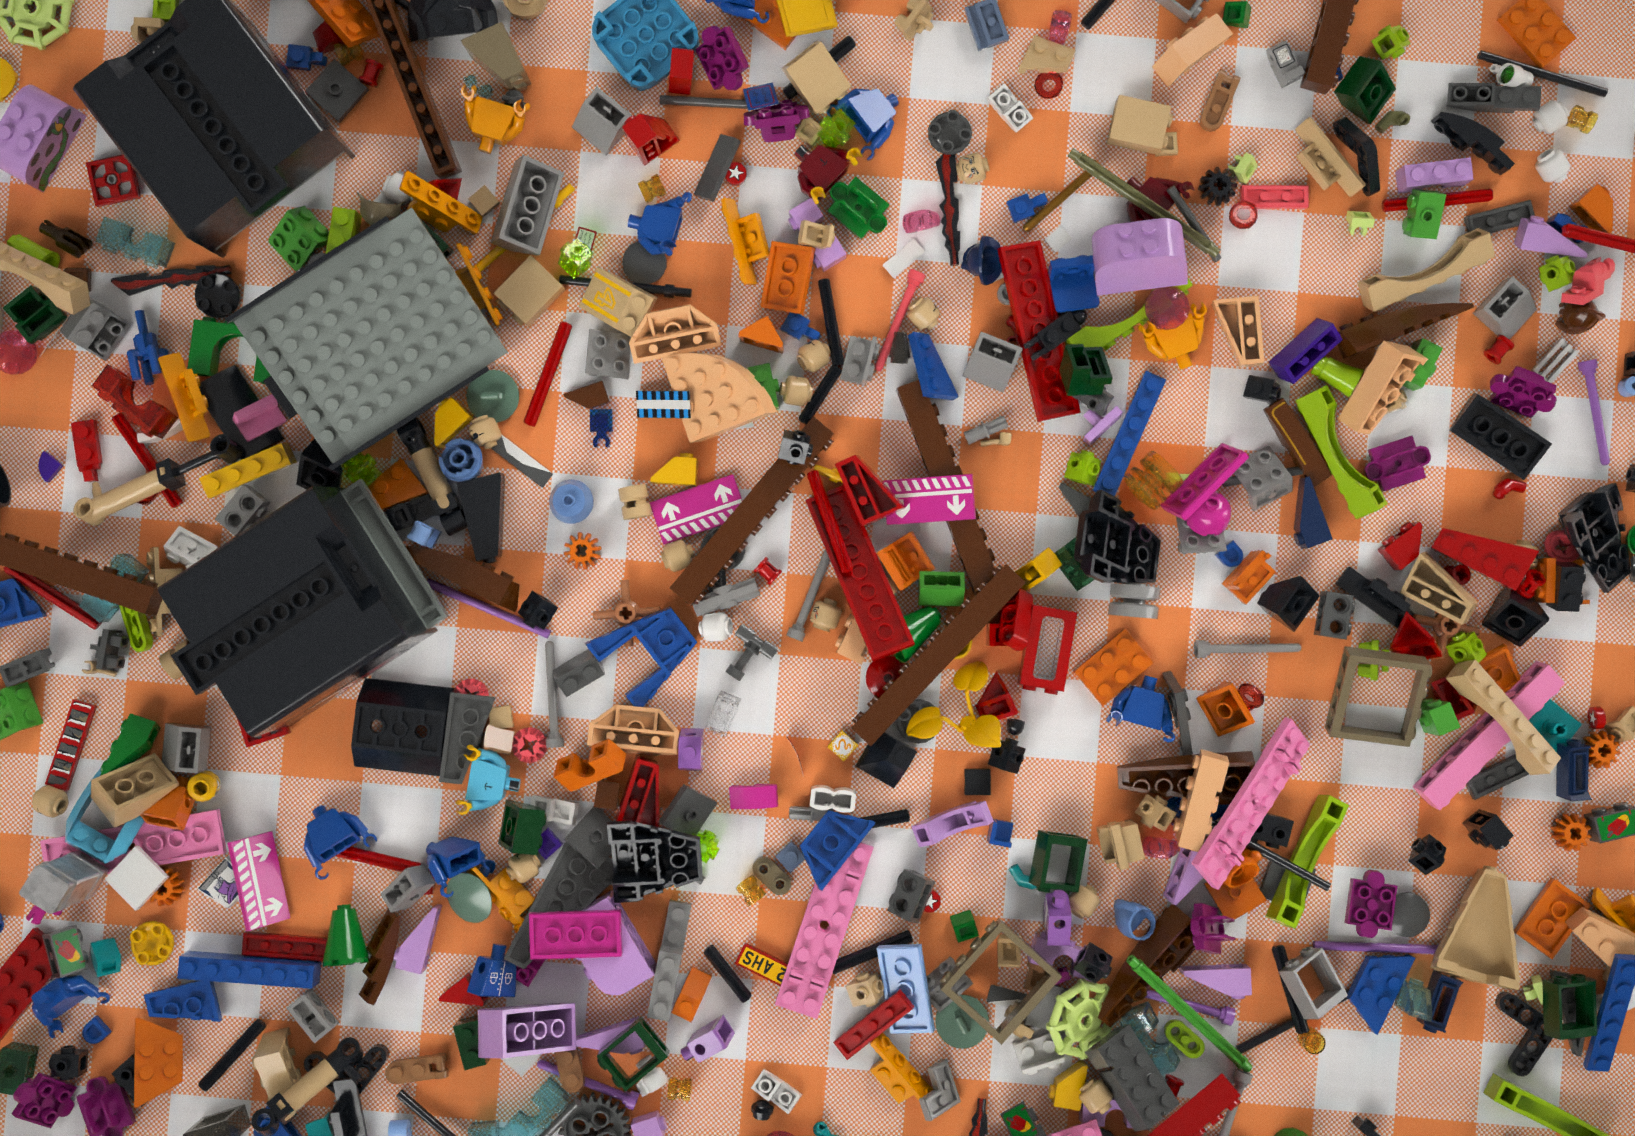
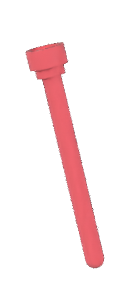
[875,269,926,371]

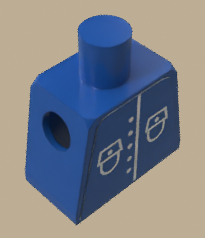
[467,944,517,997]

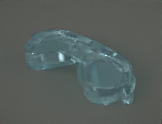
[463,75,492,98]

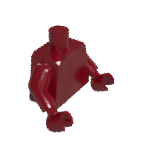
[1126,176,1195,222]

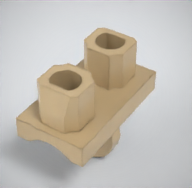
[894,0,934,41]

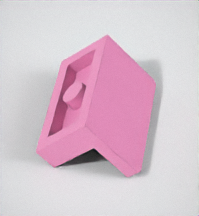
[233,394,286,442]

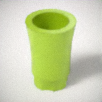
[7,234,60,268]
[1311,356,1364,398]

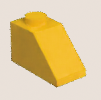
[434,397,474,449]
[650,453,698,486]
[1014,547,1063,591]
[1048,1060,1088,1111]

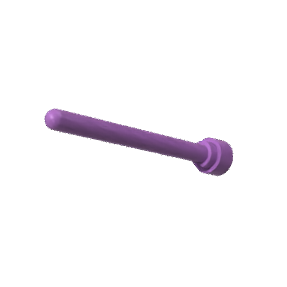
[1578,359,1610,465]
[1145,989,1235,1026]
[537,1060,640,1110]

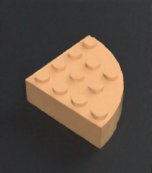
[662,353,777,443]

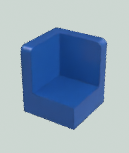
[987,819,1013,848]

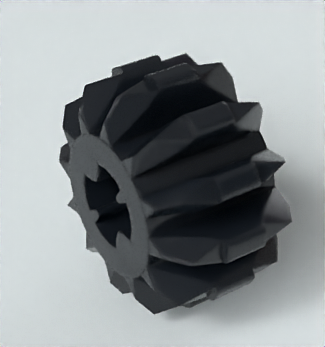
[1198,167,1237,206]

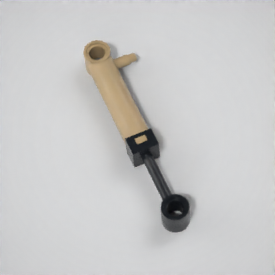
[73,434,243,526]

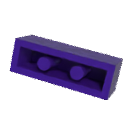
[1269,318,1343,384]

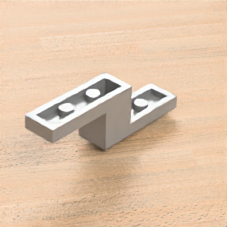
[647,900,692,1022]

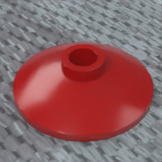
[866,656,905,698]

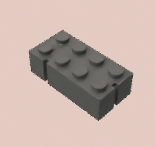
[1085,1024,1180,1131]

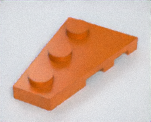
[367,458,429,511]

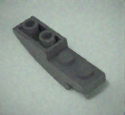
[1447,83,1542,113]

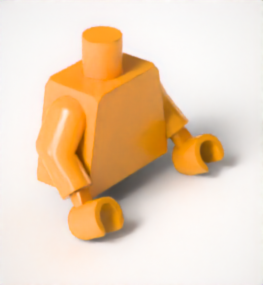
[461,84,530,154]
[1138,302,1207,370]

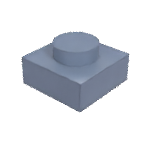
[775,841,805,873]

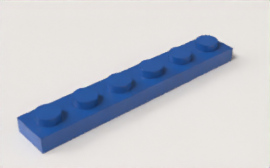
[1092,371,1166,496]
[1583,954,1635,1072]

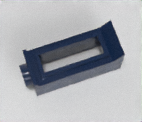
[1556,739,1592,802]
[1417,970,1464,1033]

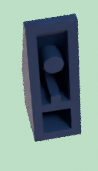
[1294,476,1333,549]

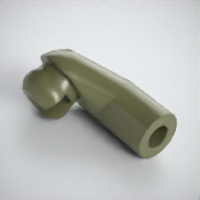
[1375,111,1410,133]

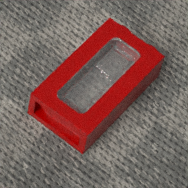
[1017,605,1078,695]

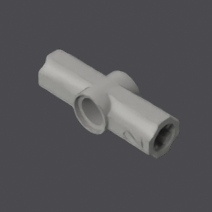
[692,578,760,617]

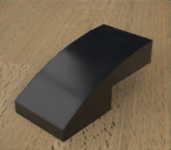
[385,494,437,531]

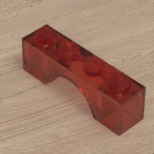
[91,364,179,439]

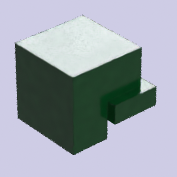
[3,285,68,344]
[1059,344,1113,396]

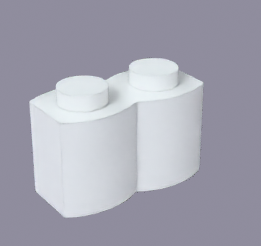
[810,785,856,813]

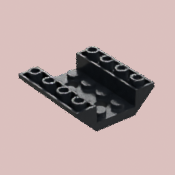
[351,678,454,776]

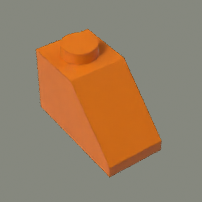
[1569,184,1614,233]
[671,966,712,1022]

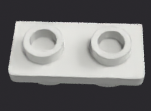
[163,526,218,569]
[1013,1032,1066,1075]

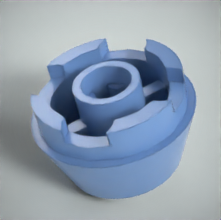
[439,438,483,482]
[549,479,594,524]

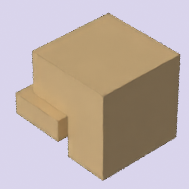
[1096,819,1145,870]

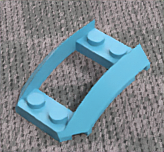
[65,759,145,864]

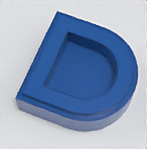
[1215,540,1243,567]
[82,1015,112,1044]

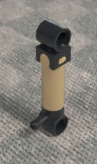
[397,417,468,536]
[251,1037,363,1136]

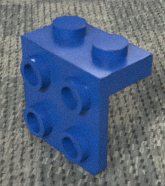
[1048,255,1100,313]

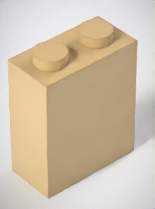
[781,41,852,114]
[1106,95,1173,154]
[494,255,566,327]

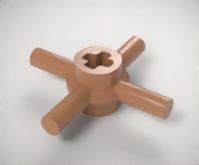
[593,580,660,647]
[1413,613,1480,659]

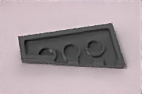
[439,692,496,784]

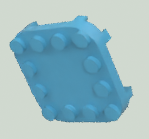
[592,0,700,91]

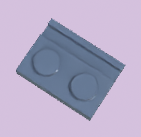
[964,0,1009,51]

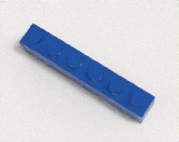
[177,951,321,989]

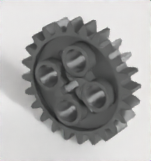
[558,1092,631,1136]

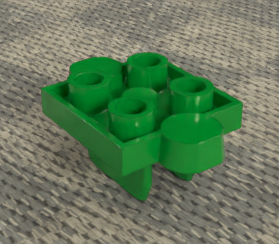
[827,176,890,240]

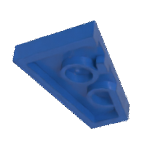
[908,332,959,401]
[144,980,223,1022]

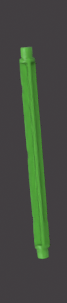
[1126,955,1252,1073]

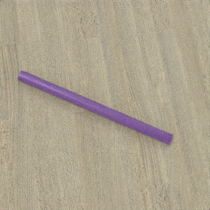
[427,578,551,639]
[1313,941,1439,954]

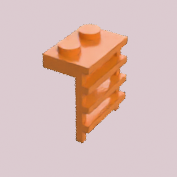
[877,531,936,591]
[1221,550,1276,605]
[1534,558,1590,604]

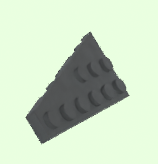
[503,841,614,969]

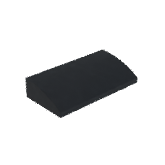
[199,365,285,460]
[1449,393,1552,480]

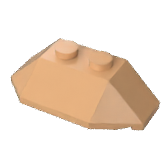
[629,304,722,364]
[587,705,679,756]

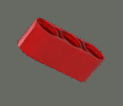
[999,587,1033,651]

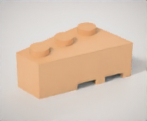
[1152,13,1233,87]
[1211,295,1265,368]

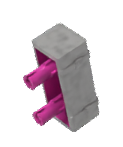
[19,851,108,925]

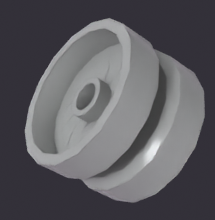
[1108,583,1161,619]

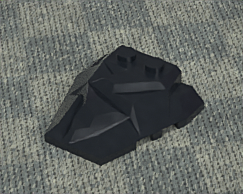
[407,0,498,42]
[1558,483,1630,593]
[1073,490,1161,583]
[607,821,703,903]

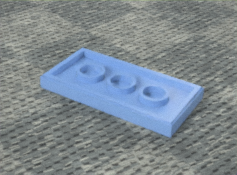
[877,944,935,1034]

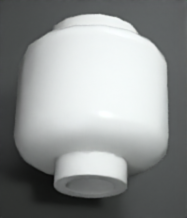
[1532,100,1570,134]
[1535,148,1571,183]
[382,173,414,206]
[698,612,733,642]

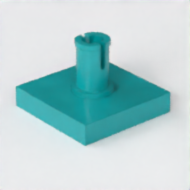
[1529,699,1582,752]

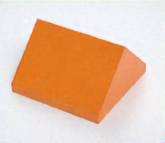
[738,315,784,354]
[1196,681,1255,737]

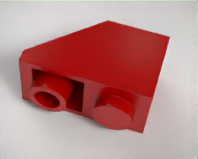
[1377,521,1422,570]

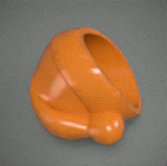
[1224,847,1262,888]

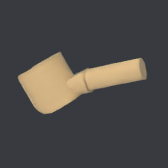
[980,432,1012,447]
[82,661,117,677]

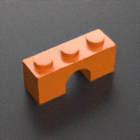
[554,738,626,792]

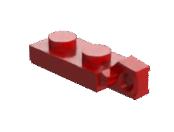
[71,419,103,482]

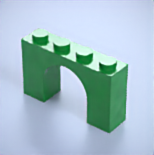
[187,317,271,384]

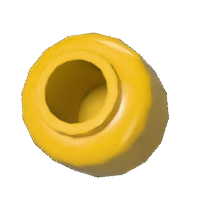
[187,770,220,802]

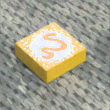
[827,730,858,761]

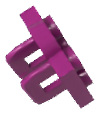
[695,25,749,91]
[744,100,810,143]
[1490,366,1557,418]
[1364,435,1431,492]
[1344,869,1398,938]
[1191,903,1236,954]
[11,1072,77,1129]
[76,1076,136,1136]

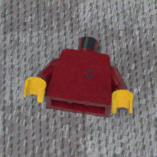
[794,145,863,204]

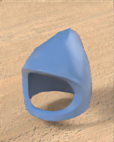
[1114,899,1156,941]

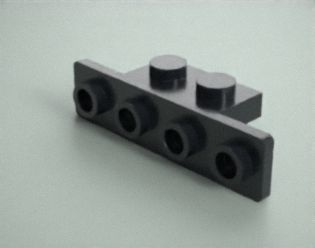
[1336,567,1416,629]
[329,1077,368,1136]

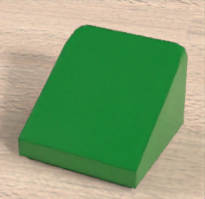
[1223,1,1251,28]
[950,910,979,943]

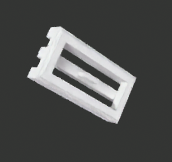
[1531,338,1579,383]

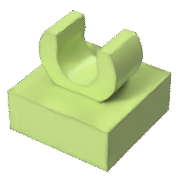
[1228,153,1258,185]
[1346,211,1375,236]
[1523,974,1543,1005]

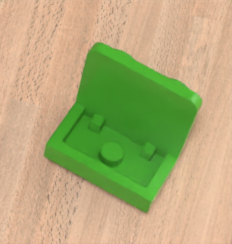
[269,206,329,271]
[0,682,43,740]

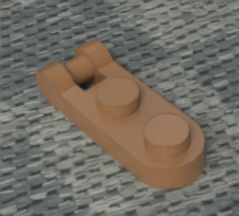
[1200,69,1241,132]
[554,1046,585,1093]
[385,1053,449,1084]

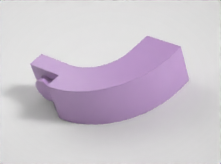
[911,801,994,847]

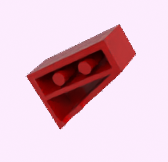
[622,113,680,166]
[835,455,906,526]
[615,755,659,827]

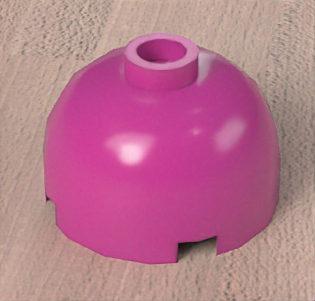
[1186,491,1231,536]

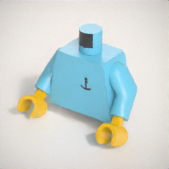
[455,745,521,815]

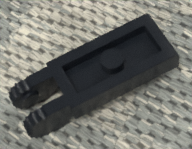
[1023,311,1081,361]

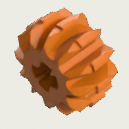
[564,532,602,570]
[1582,731,1622,769]
[1550,813,1592,851]
[150,868,186,906]

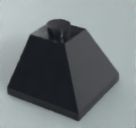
[296,439,343,490]
[1257,576,1320,632]
[1482,587,1549,647]
[855,732,917,788]

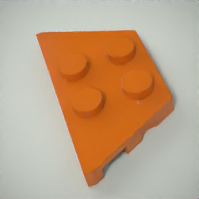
[134,1018,183,1108]

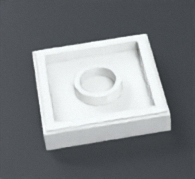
[105,846,169,911]

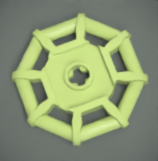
[0,0,75,50]
[1046,978,1112,1060]

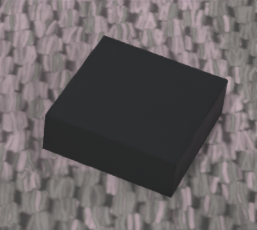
[964,769,991,795]

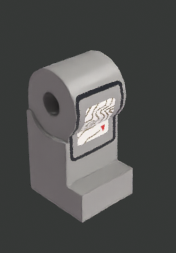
[1266,41,1305,88]

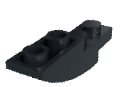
[1431,112,1515,175]

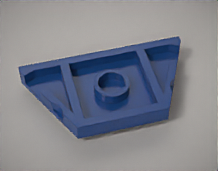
[0,578,47,628]
[799,810,875,891]
[1347,954,1415,1035]

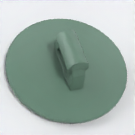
[466,370,519,423]
[447,873,492,923]
[935,995,989,1049]

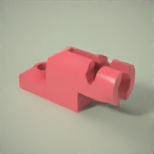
[1561,257,1615,305]

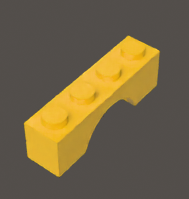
[199,442,297,499]

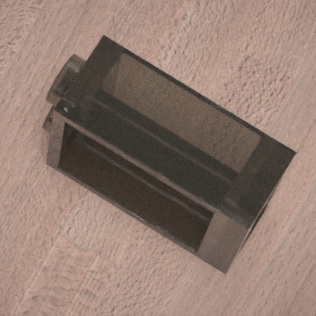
[183,1104,251,1136]

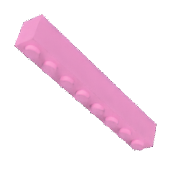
[1412,661,1565,810]

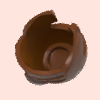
[1555,301,1606,335]

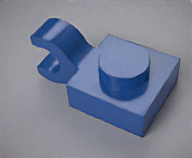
[286,44,327,71]
[1006,193,1048,223]
[1546,213,1588,244]
[780,313,821,341]

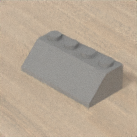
[490,155,564,256]

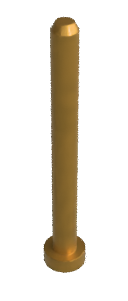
[1023,159,1098,232]

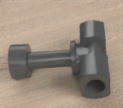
[725,623,779,681]

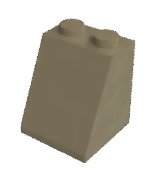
[461,22,531,92]

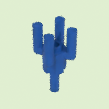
[127,310,169,385]

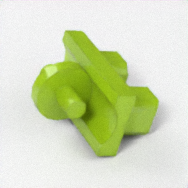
[1358,640,1389,681]

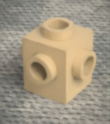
[1135,794,1177,832]
[845,972,884,1007]

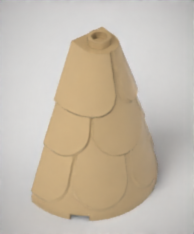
[1430,866,1520,990]

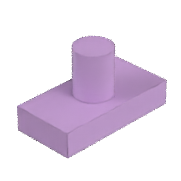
[1083,406,1123,447]

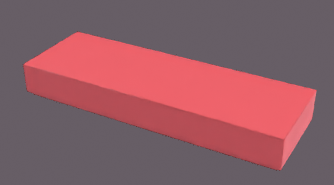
[1240,185,1309,209]

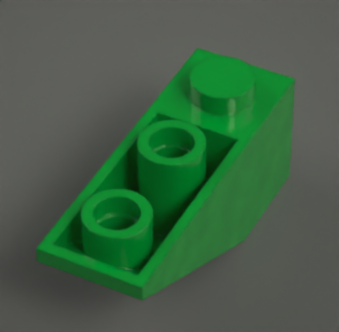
[100,714,161,776]

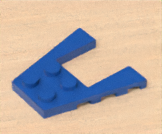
[585,606,697,707]

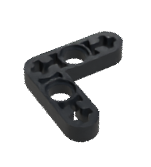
[1333,117,1380,197]
[1495,992,1553,1076]
[304,1044,389,1095]

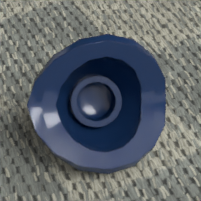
[961,236,1002,285]

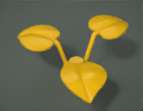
[906,661,1001,748]

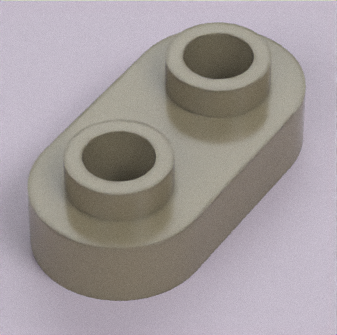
[753,856,791,895]

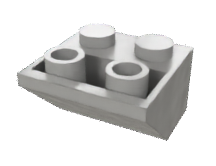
[572,87,632,156]
[1473,276,1537,339]
[60,298,131,361]
[962,331,1023,392]
[162,723,211,774]

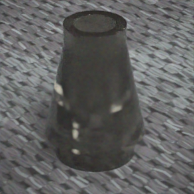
[889,332,910,364]

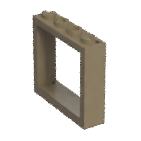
[1325,646,1432,747]
[939,918,1062,1045]

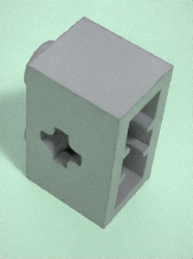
[381,864,436,913]

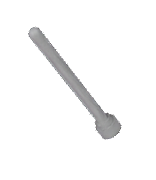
[786,550,830,642]
[1194,640,1302,658]
[545,641,564,748]
[1219,1069,1253,1136]

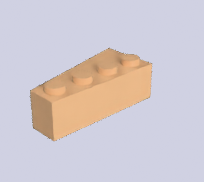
[1338,341,1428,435]
[835,577,898,665]
[1173,749,1229,852]

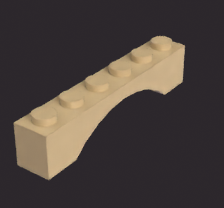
[1357,228,1495,312]
[0,242,91,315]
[1446,659,1561,775]

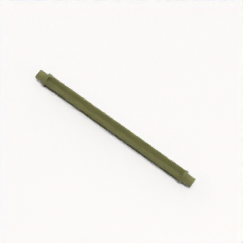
[1068,148,1221,258]

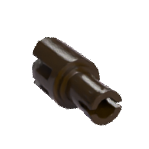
[39,220,93,259]

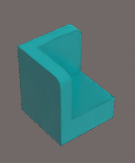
[90,938,121,977]
[305,1112,334,1136]

